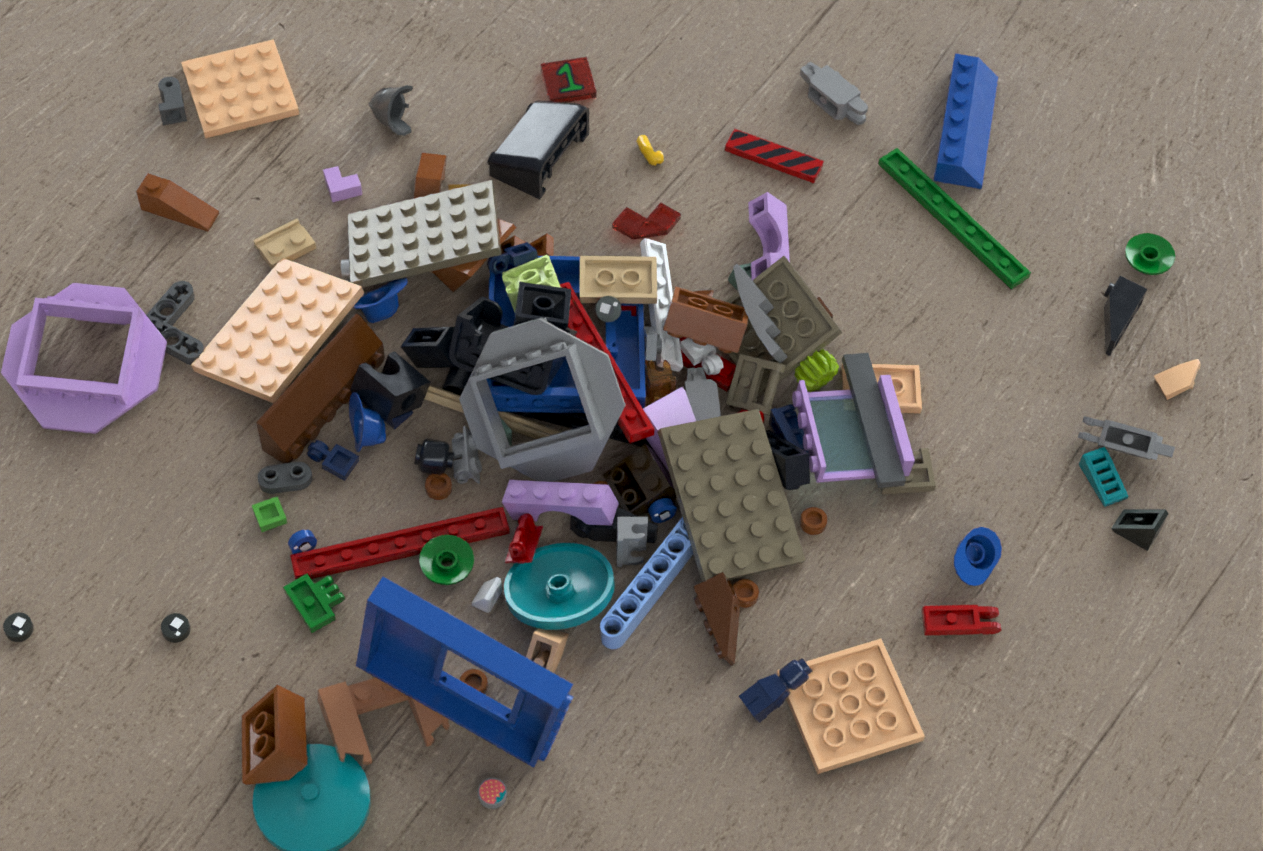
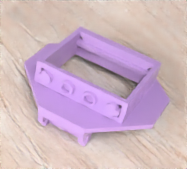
[1,283,167,434]

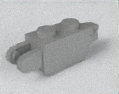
[800,62,868,125]
[684,367,721,421]
[1078,416,1175,460]

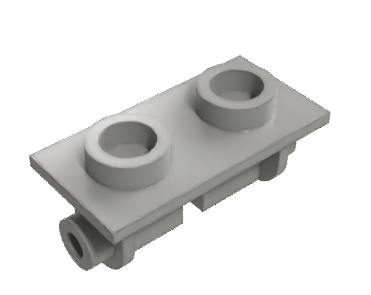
[452,426,482,484]

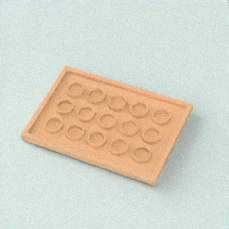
[191,258,364,403]

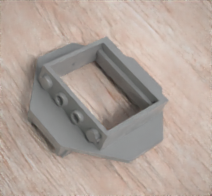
[459,317,626,482]

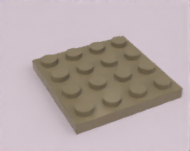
[726,256,843,397]

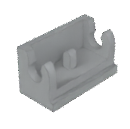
[616,517,648,567]

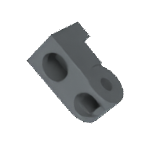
[158,77,187,125]

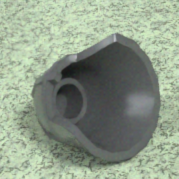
[369,85,413,136]

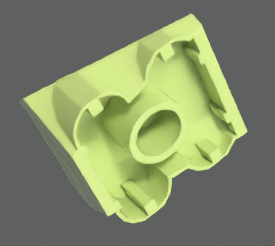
[502,255,561,312]

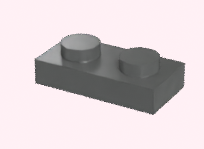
[644,326,662,361]

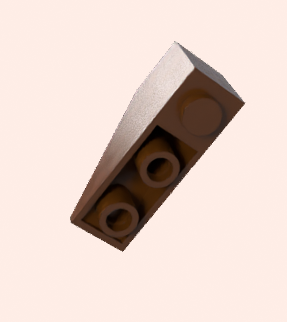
[693,572,741,666]

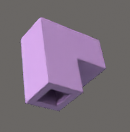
[323,166,362,203]

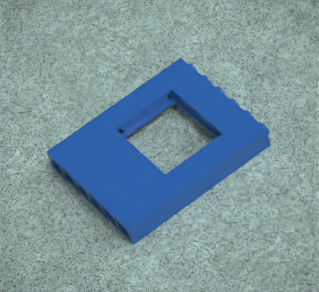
[486,256,646,413]
[356,577,573,768]

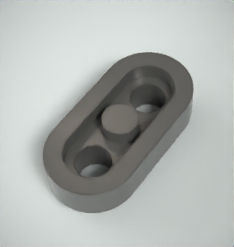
[258,462,312,494]

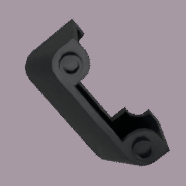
[488,100,590,200]
[449,297,577,395]

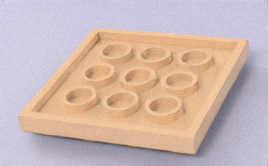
[181,39,299,138]
[777,639,925,774]

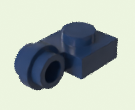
[487,242,538,274]
[307,440,359,481]

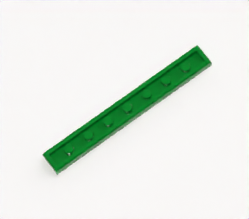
[878,148,1031,290]

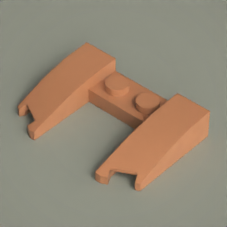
[317,678,450,765]

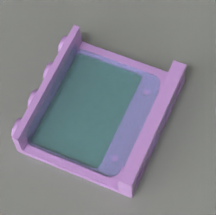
[792,375,915,483]

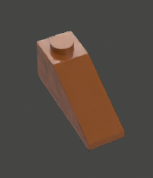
[136,173,219,232]

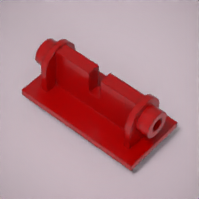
[505,513,543,564]

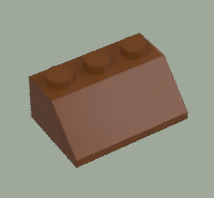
[432,219,517,292]
[663,286,748,353]
[242,685,308,785]

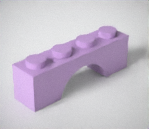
[748,192,790,280]
[502,480,618,526]

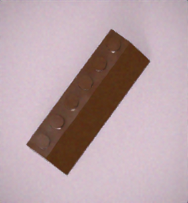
[256,314,385,464]

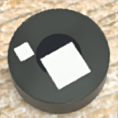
[595,295,621,322]
[3,613,34,642]
[161,613,190,643]

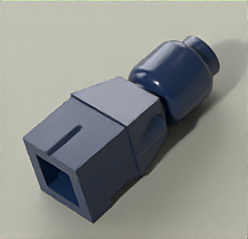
[739,658,812,723]

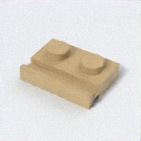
[253,219,316,269]

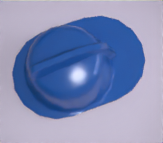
[353,278,408,323]
[349,393,386,452]
[954,527,1002,586]

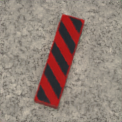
[725,129,824,183]

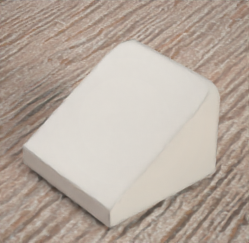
[472,577,502,613]

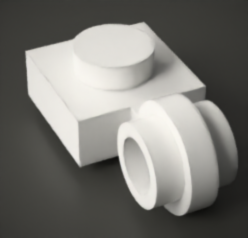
[680,338,723,375]

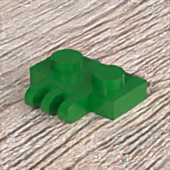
[283,574,345,633]

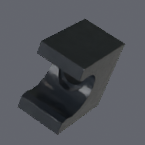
[350,351,431,422]

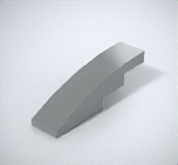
[733,264,788,363]

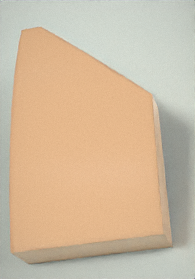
[1154,359,1201,400]

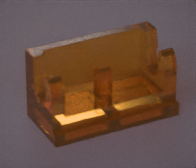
[645,360,676,406]

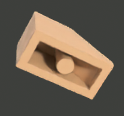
[526,628,569,673]

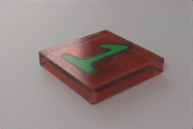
[541,57,597,103]

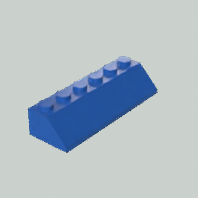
[933,53,998,189]

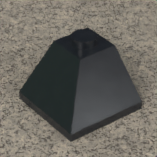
[513,282,571,330]

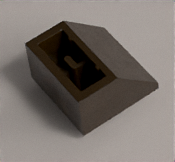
[602,444,677,516]

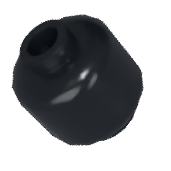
[414,438,454,475]

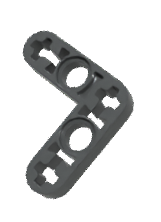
[146,281,204,365]

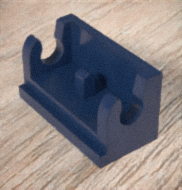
[769,404,810,457]

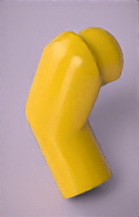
[636,135,664,166]

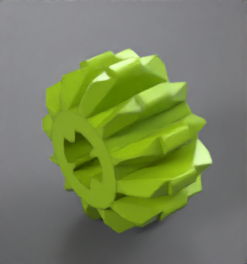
[794,349,839,392]

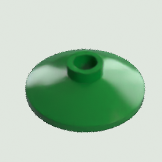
[1125,233,1175,275]
[419,535,474,585]

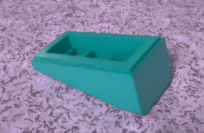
[1079,447,1128,507]

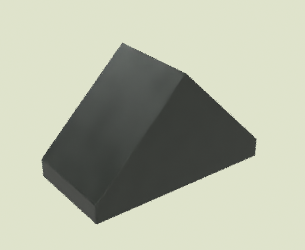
[1111,509,1169,551]

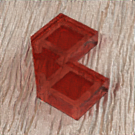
[612,202,681,240]

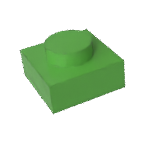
[252,496,287,532]

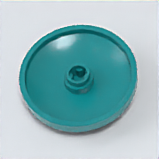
[504,543,615,630]
[253,744,371,851]

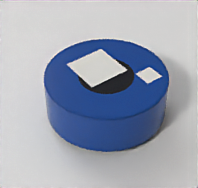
[648,498,677,523]
[288,530,317,554]

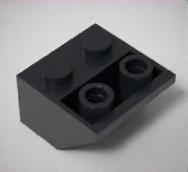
[401,327,455,368]

